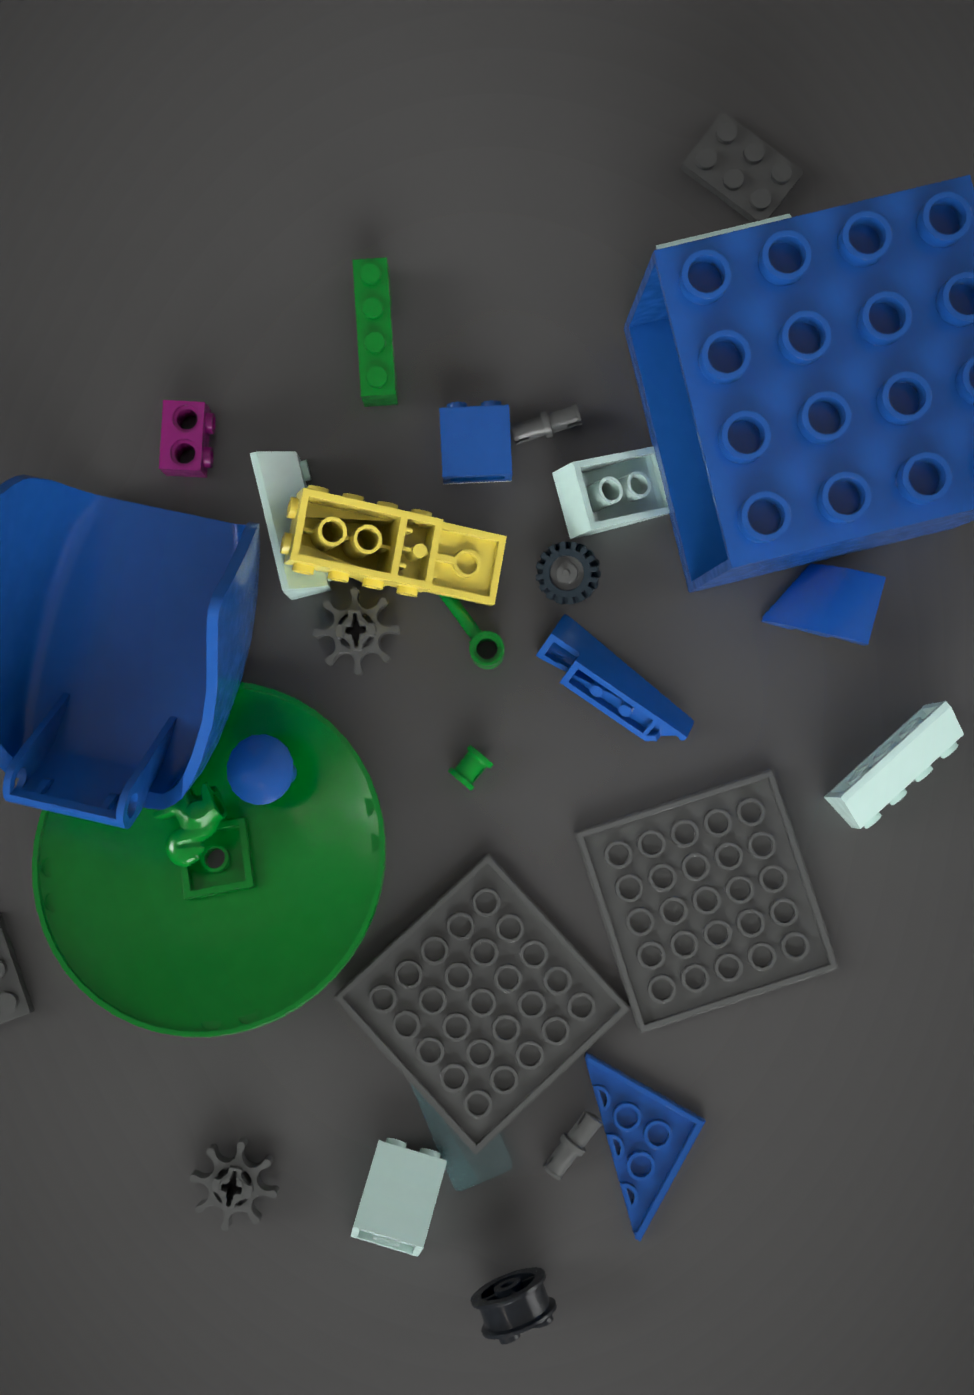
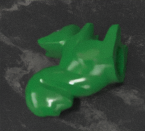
[152,782,227,867]

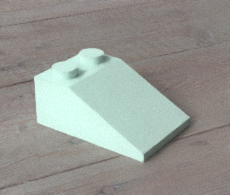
[552,446,670,539]

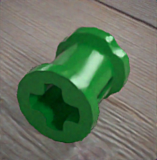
[448,745,494,791]

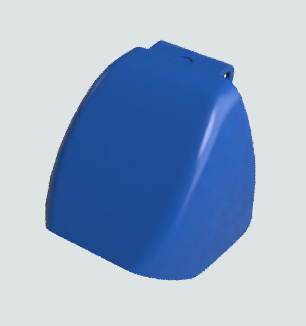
[0,474,260,829]

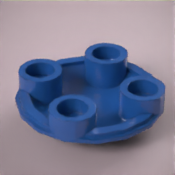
[227,734,297,805]

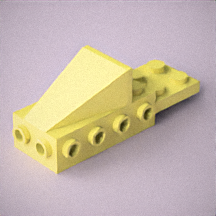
[280,485,507,606]

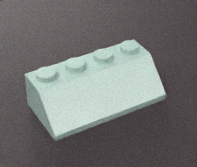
[250,451,333,600]
[824,701,964,829]

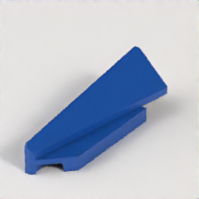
[536,614,694,741]

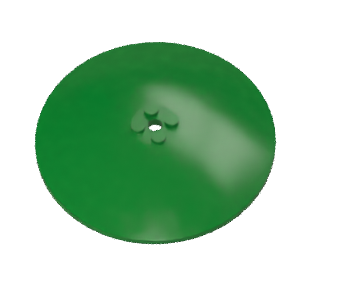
[32,682,386,1038]

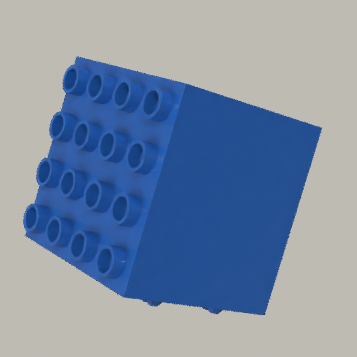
[623,175,974,593]

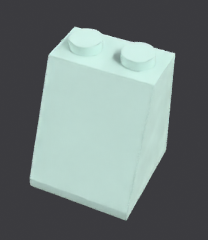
[350,1138,447,1257]

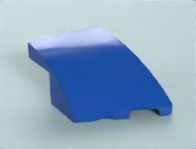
[761,563,886,646]

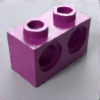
[159,400,216,478]

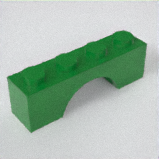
[352,257,398,407]

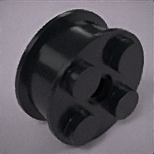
[470,1267,557,1344]

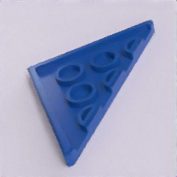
[584,1051,706,1241]

